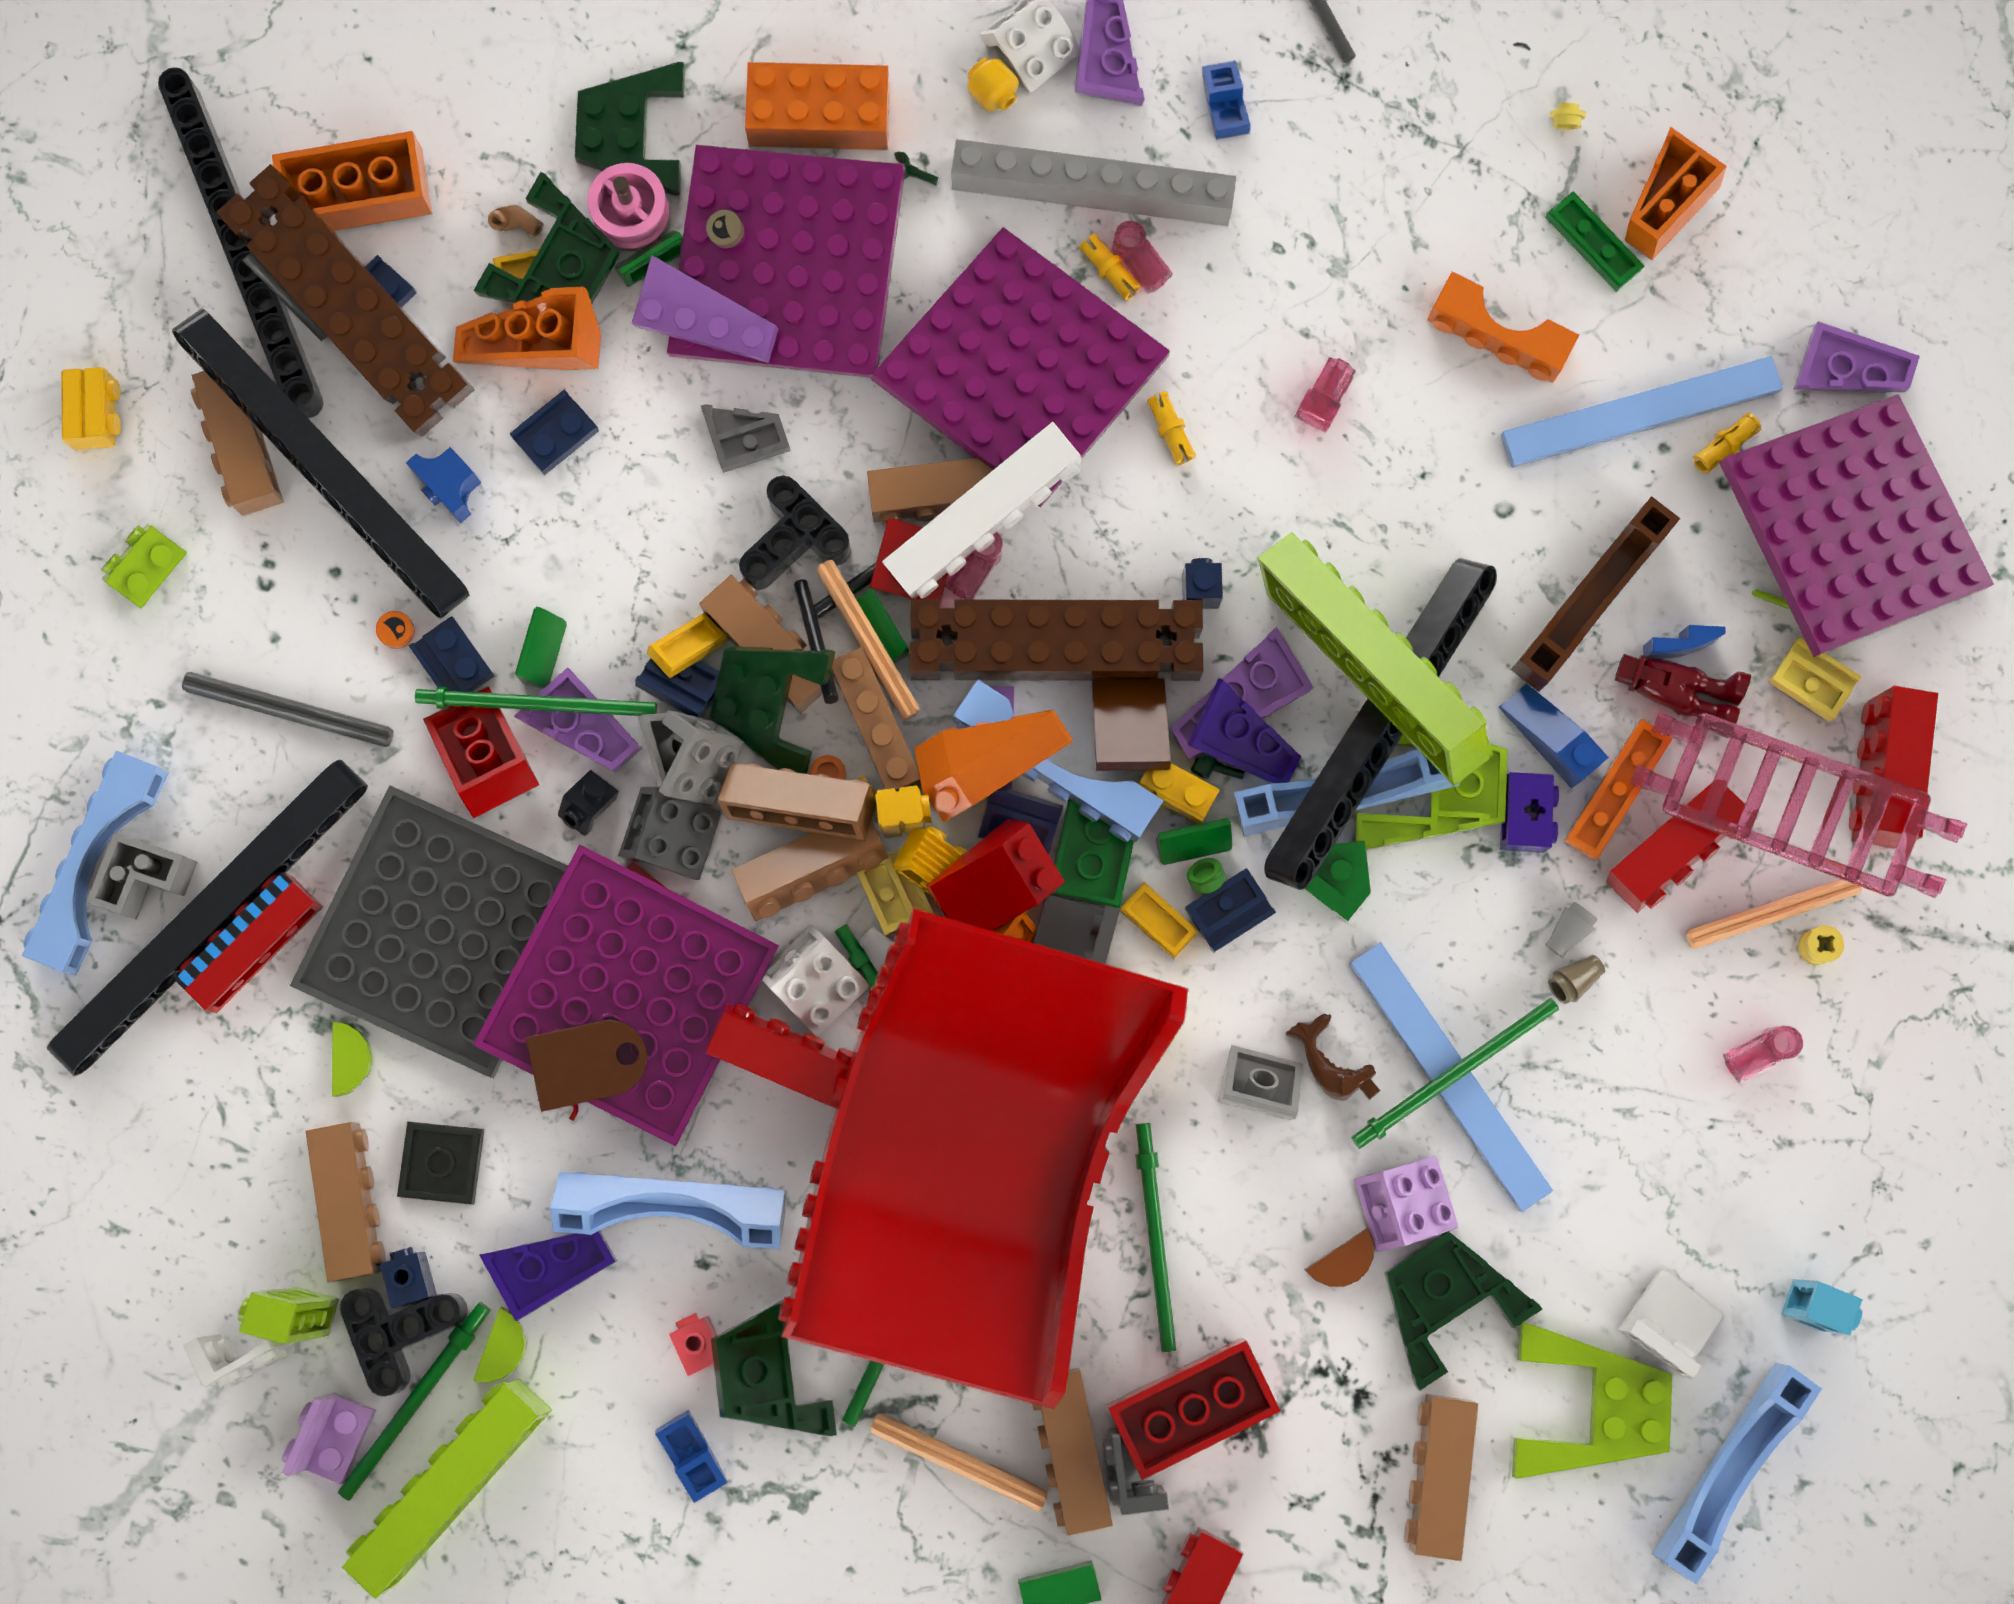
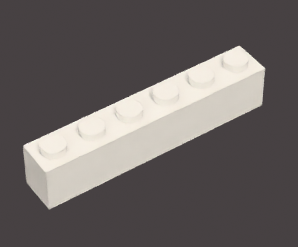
[882,422,1082,599]

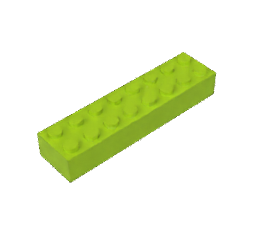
[1257,532,1489,786]

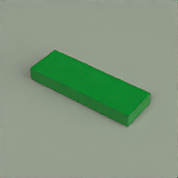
[1545,191,1645,292]

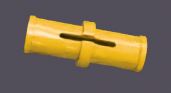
[1079,233,1142,301]
[1147,391,1196,465]
[1692,413,1762,474]

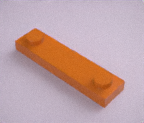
[1563,719,1673,861]

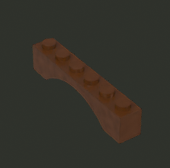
[1510,496,1681,692]

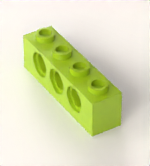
[238,1287,339,1344]

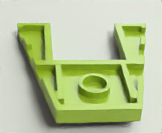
[1355,707,1508,850]
[1512,1322,1672,1478]

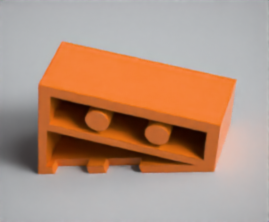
[1624,126,1727,260]

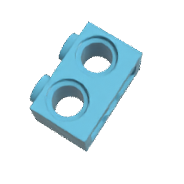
[1781,1279,1863,1336]

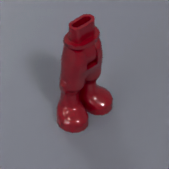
[1614,654,1751,738]

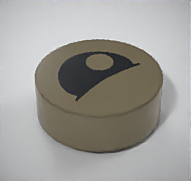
[706,210,744,248]

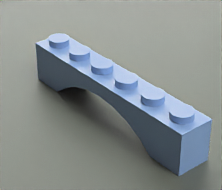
[953,679,1163,842]
[1234,749,1460,836]
[22,751,169,976]
[550,1172,786,1249]
[1652,1363,1822,1584]

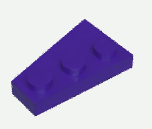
[1188,678,1302,784]
[479,1230,617,1321]

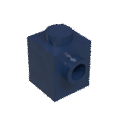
[1182,558,1223,609]
[380,1247,437,1309]

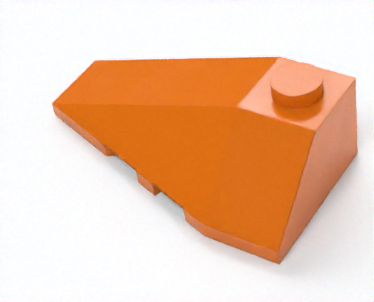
[453,287,601,370]
[914,709,1073,822]

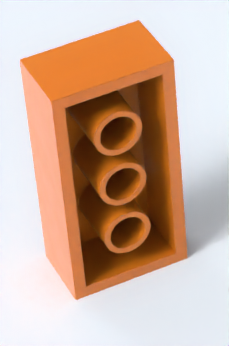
[745,62,890,150]
[272,131,433,231]

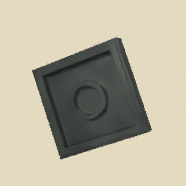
[397,1121,484,1204]

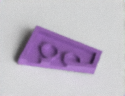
[1074,0,1145,106]
[1793,321,1920,392]
[514,667,642,773]

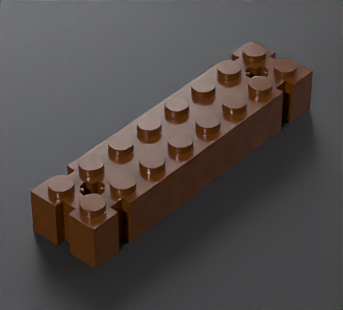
[216,164,475,437]
[910,599,1204,681]

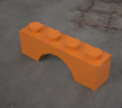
[1427,271,1579,383]

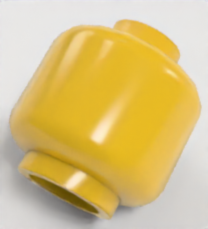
[967,58,1019,112]

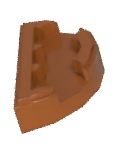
[1304,1228,1374,1287]

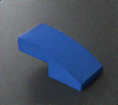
[1202,61,1251,139]
[1643,625,1726,660]
[655,1410,727,1503]

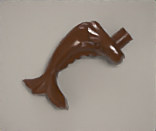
[1285,1014,1381,1101]

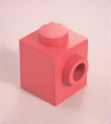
[669,1313,717,1376]

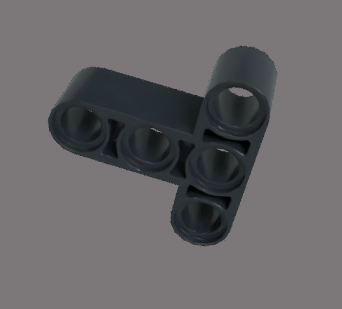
[739,475,851,590]
[340,1288,468,1397]

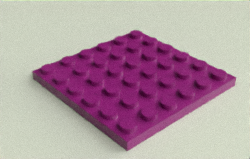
[667,145,905,378]
[871,227,1170,508]
[1719,394,1994,657]
[473,844,779,1146]

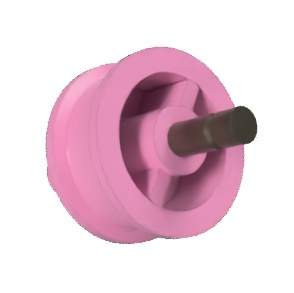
[587,163,670,251]

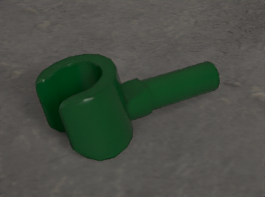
[894,151,939,186]
[1191,755,1245,779]

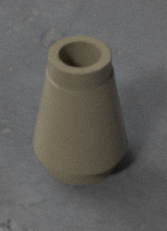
[1548,955,1605,1004]

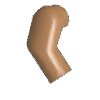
[488,205,544,237]

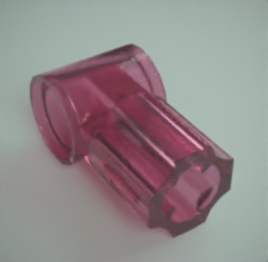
[1112,221,1173,294]
[1294,357,1356,433]
[945,532,1003,599]
[1723,1025,1803,1083]

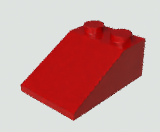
[423,686,540,819]
[926,819,1065,931]

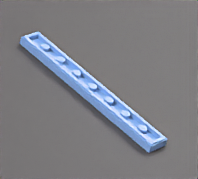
[1501,356,1783,468]
[1349,942,1553,1212]

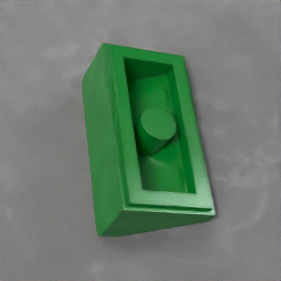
[615,230,683,287]
[856,589,909,663]
[515,606,567,689]
[1156,818,1232,865]
[1018,1560,1102,1604]

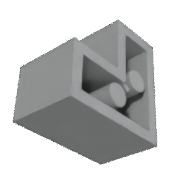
[86,833,198,920]

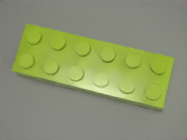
[342,1379,553,1600]

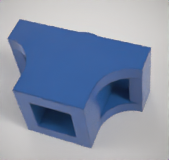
[406,447,481,523]

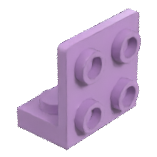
[1354,1156,1458,1252]
[282,1393,376,1484]

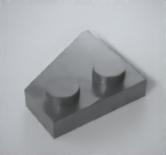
[701,404,791,473]

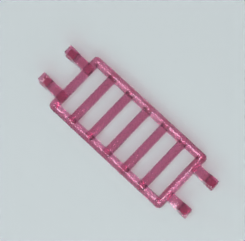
[1630,711,1967,898]

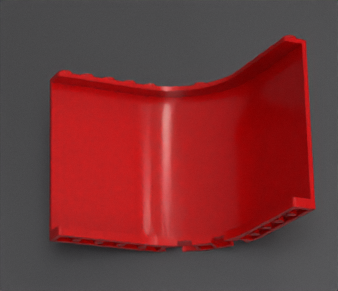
[778,908,1189,1409]

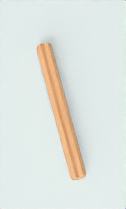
[817,560,920,720]
[1686,875,1862,949]
[870,1413,1048,1511]

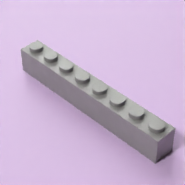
[951,139,1236,226]

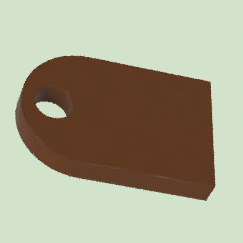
[526,1020,647,1112]

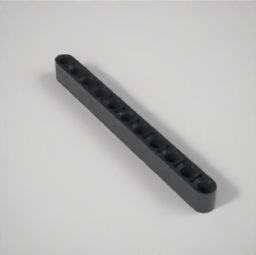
[158,67,324,418]
[172,309,470,619]
[1264,558,1497,890]
[47,760,368,1076]

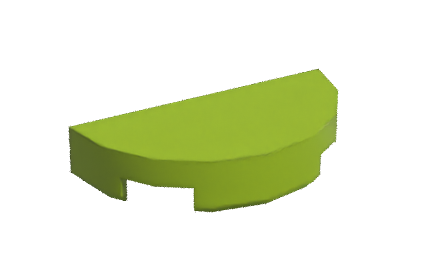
[332,1022,373,1097]
[473,1307,527,1383]

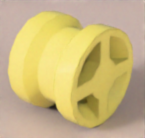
[1798,925,1844,965]

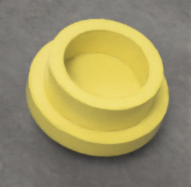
[1550,103,1586,129]

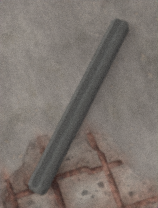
[182,672,394,747]

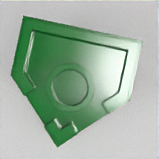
[1305,840,1371,921]

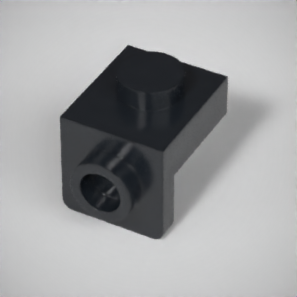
[558,769,619,836]

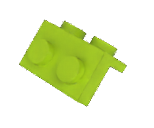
[101,524,187,608]

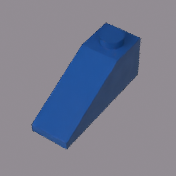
[1499,683,1609,789]

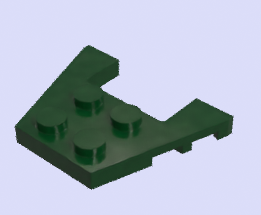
[575,62,685,196]
[474,172,620,304]
[710,646,836,774]
[1384,1231,1543,1391]
[711,1295,837,1436]

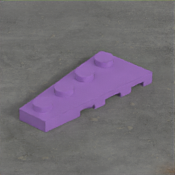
[632,256,779,363]
[1170,627,1314,762]

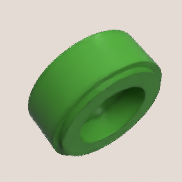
[1187,858,1226,894]

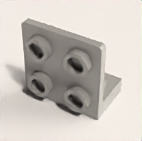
[659,710,744,805]

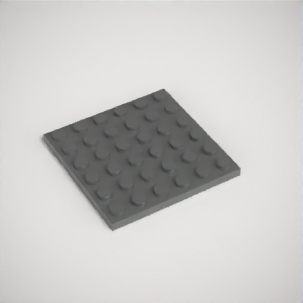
[290,785,568,1078]

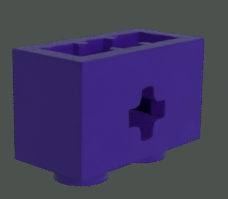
[1500,772,1559,853]

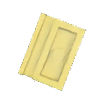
[1768,637,1861,722]
[857,847,934,936]

